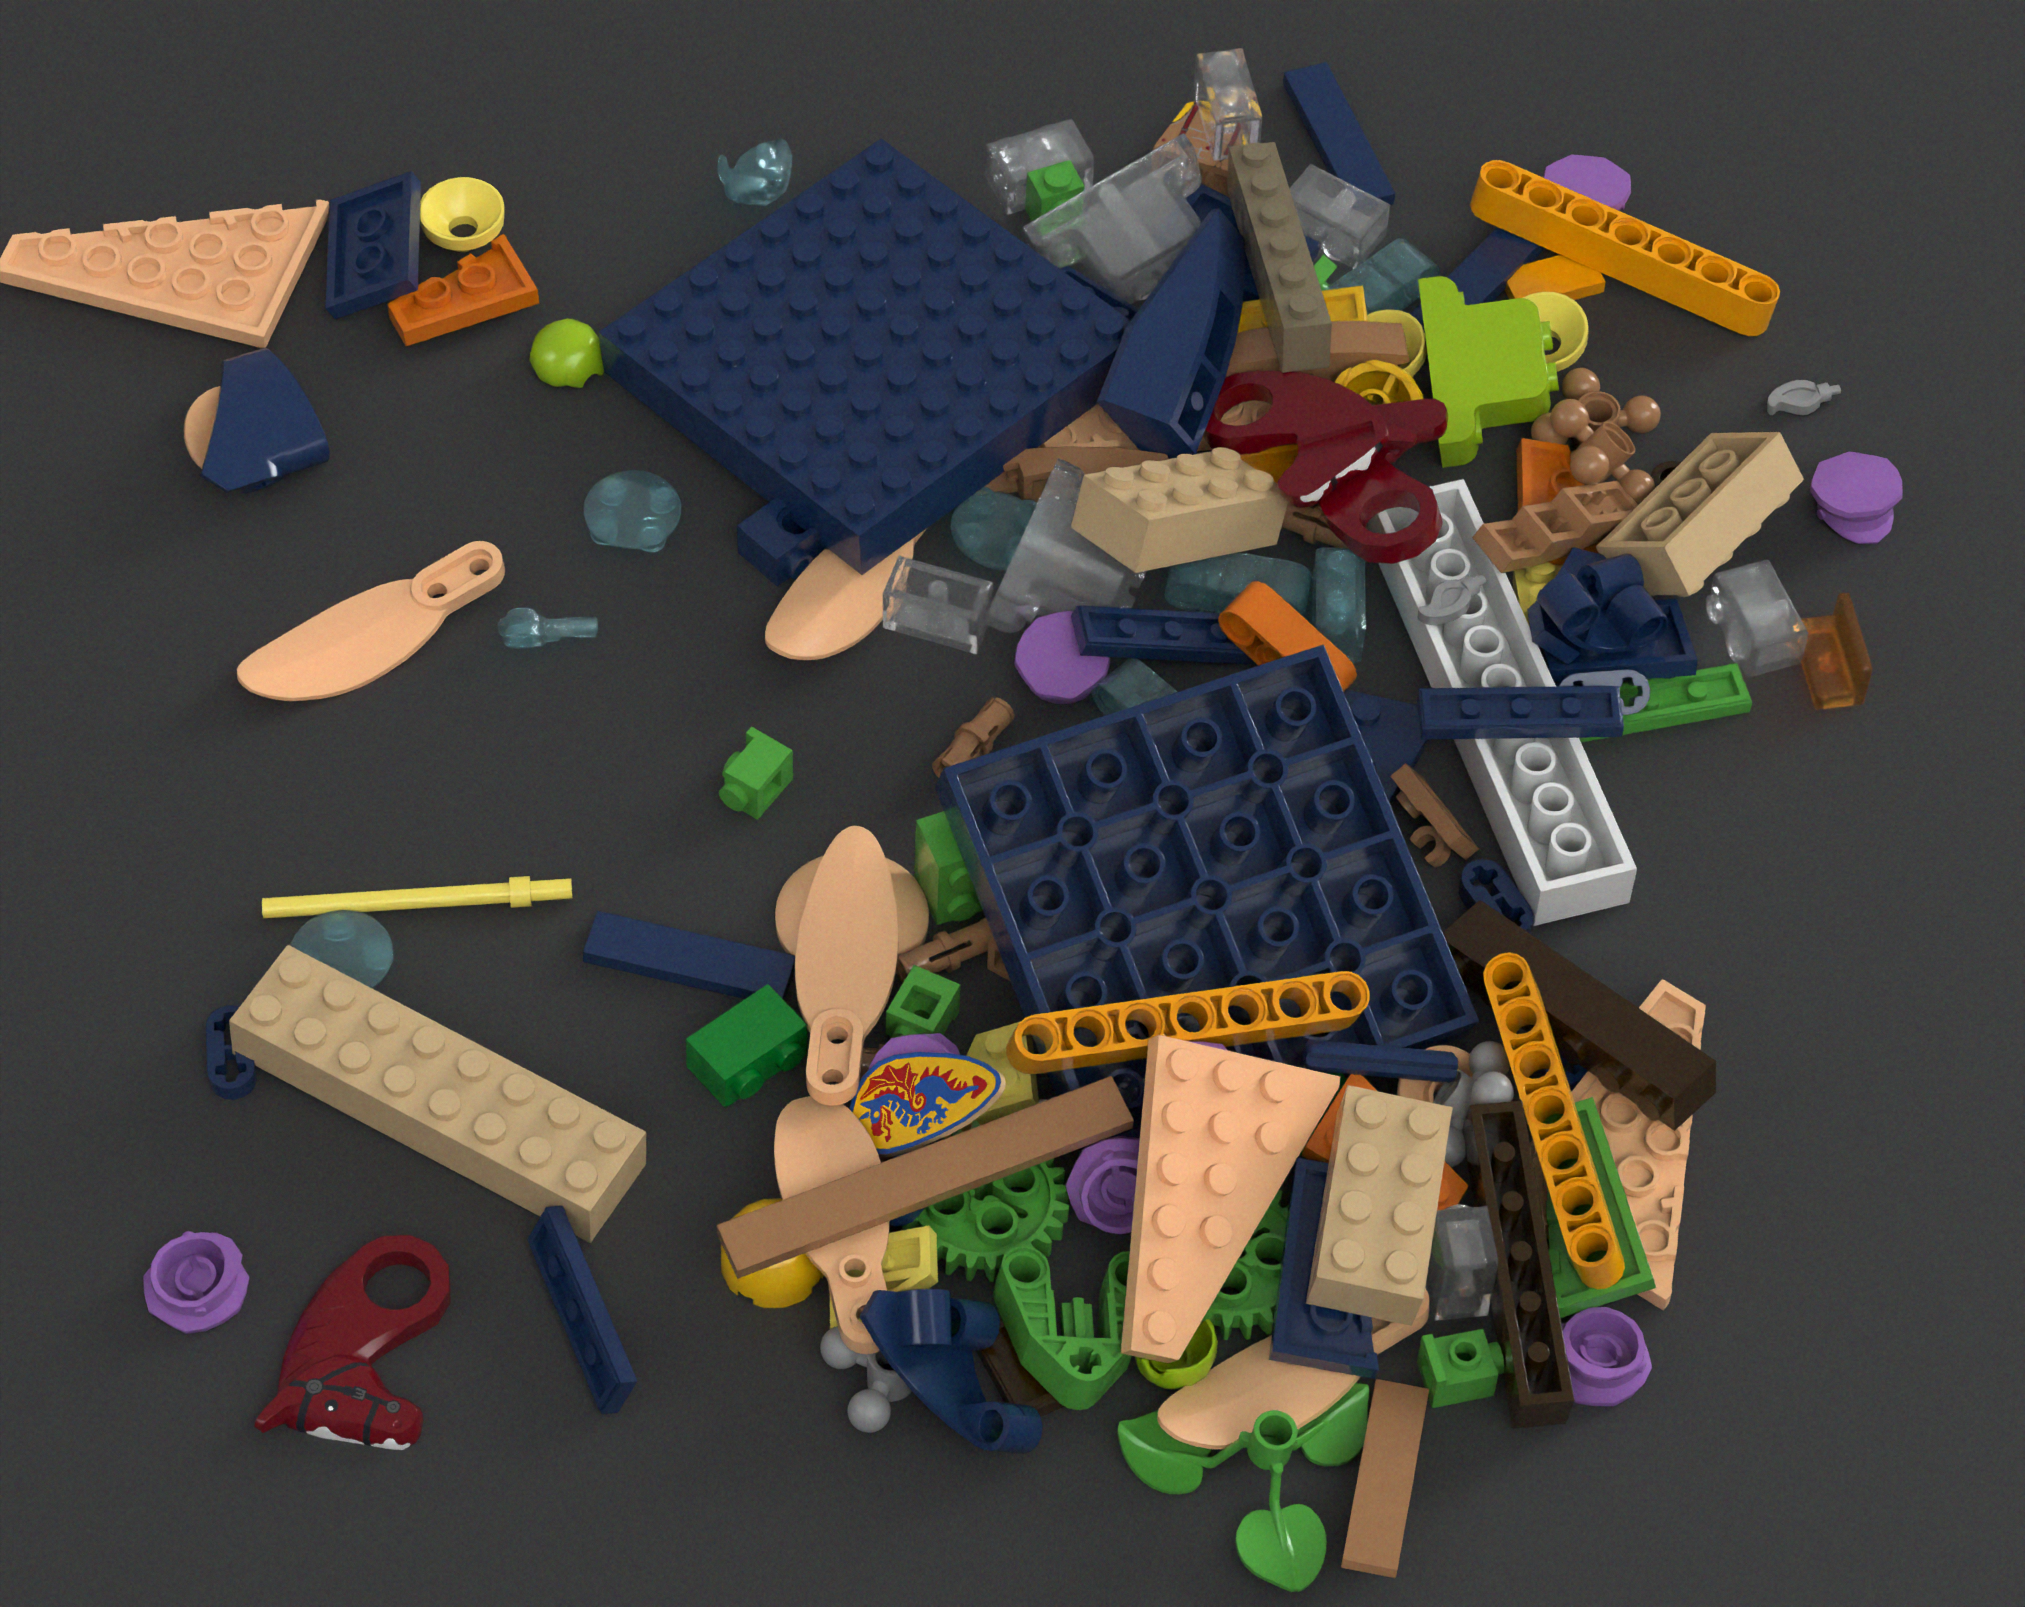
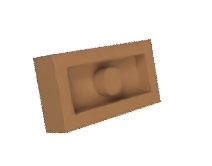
[1391,763,1479,868]

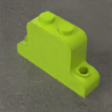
[1418,276,1559,468]

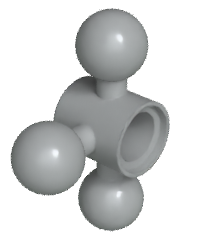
[1433,1041,1514,1167]
[820,1326,912,1433]

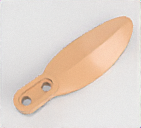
[765,528,927,660]
[237,541,505,701]
[795,826,899,1106]
[774,1096,890,1354]
[1157,1288,1430,1449]

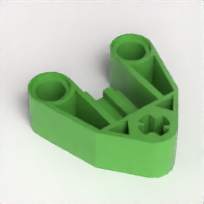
[993,1246,1132,1410]

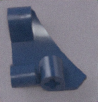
[200,347,330,494]
[1537,547,1669,653]
[859,1289,1043,1454]

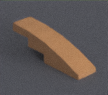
[1225,321,1409,382]
[970,446,1169,509]
[1472,481,1638,573]
[1341,1379,1429,1578]

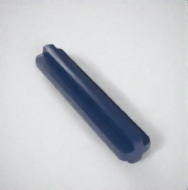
[1303,1040,1458,1083]

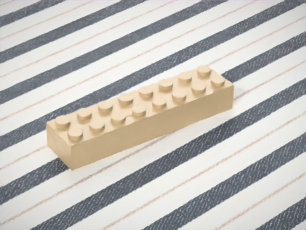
[229,945,646,1243]

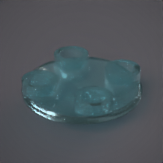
[584,470,681,552]
[951,487,1047,570]
[291,910,394,988]

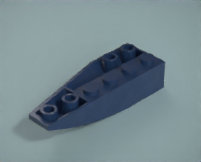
[1097,208,1245,459]

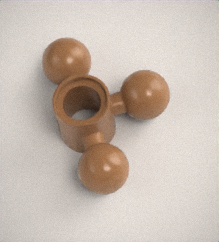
[1531,368,1661,448]
[1550,399,1655,505]

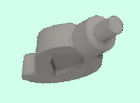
[1767,380,1841,415]
[1417,574,1487,625]

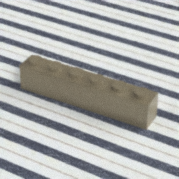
[1227,142,1332,373]

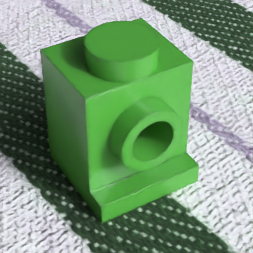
[1025,160,1086,243]
[719,726,793,820]
[886,965,961,1039]
[1417,1329,1504,1408]

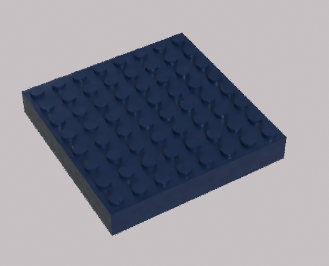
[598,139,1130,575]
[935,644,1479,1155]

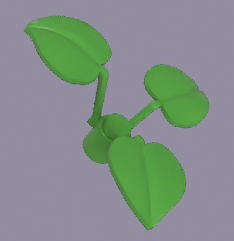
[1117,1383,1369,1592]

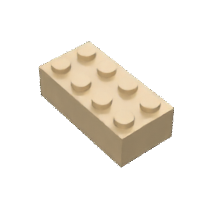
[1596,432,1804,597]
[1071,447,1288,573]
[1306,1085,1453,1326]

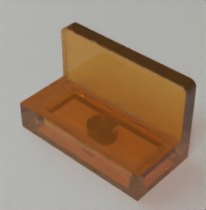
[1792,592,1872,710]

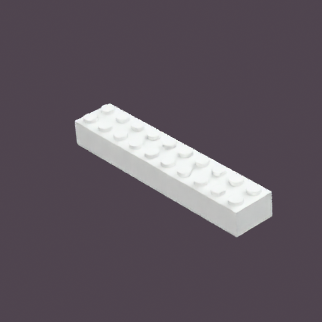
[1367,479,1637,926]

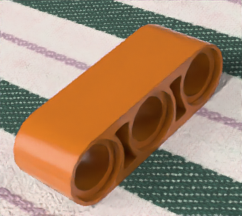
[1218,581,1357,692]

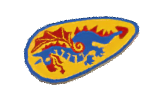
[850,1052,1006,1157]

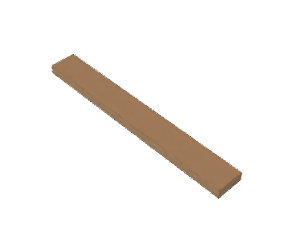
[717,1076,1134,1279]

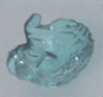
[717,138,793,206]

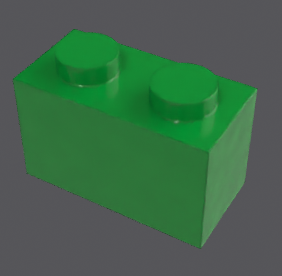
[686,984,807,1108]

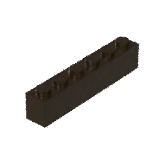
[1443,900,1716,1131]
[1462,1100,1575,1429]

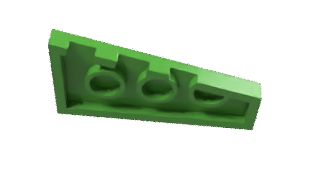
[1543,1097,1656,1318]

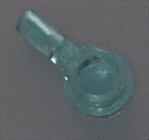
[497,608,598,649]

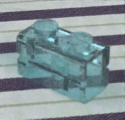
[1312,547,1366,663]

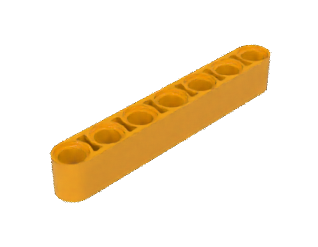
[1470,160,1780,336]
[1483,952,1625,1289]
[1006,971,1370,1074]

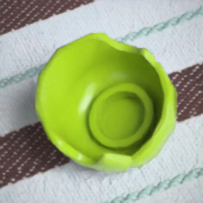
[529,319,604,388]
[1134,1319,1218,1389]

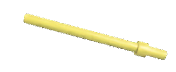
[262,876,573,919]

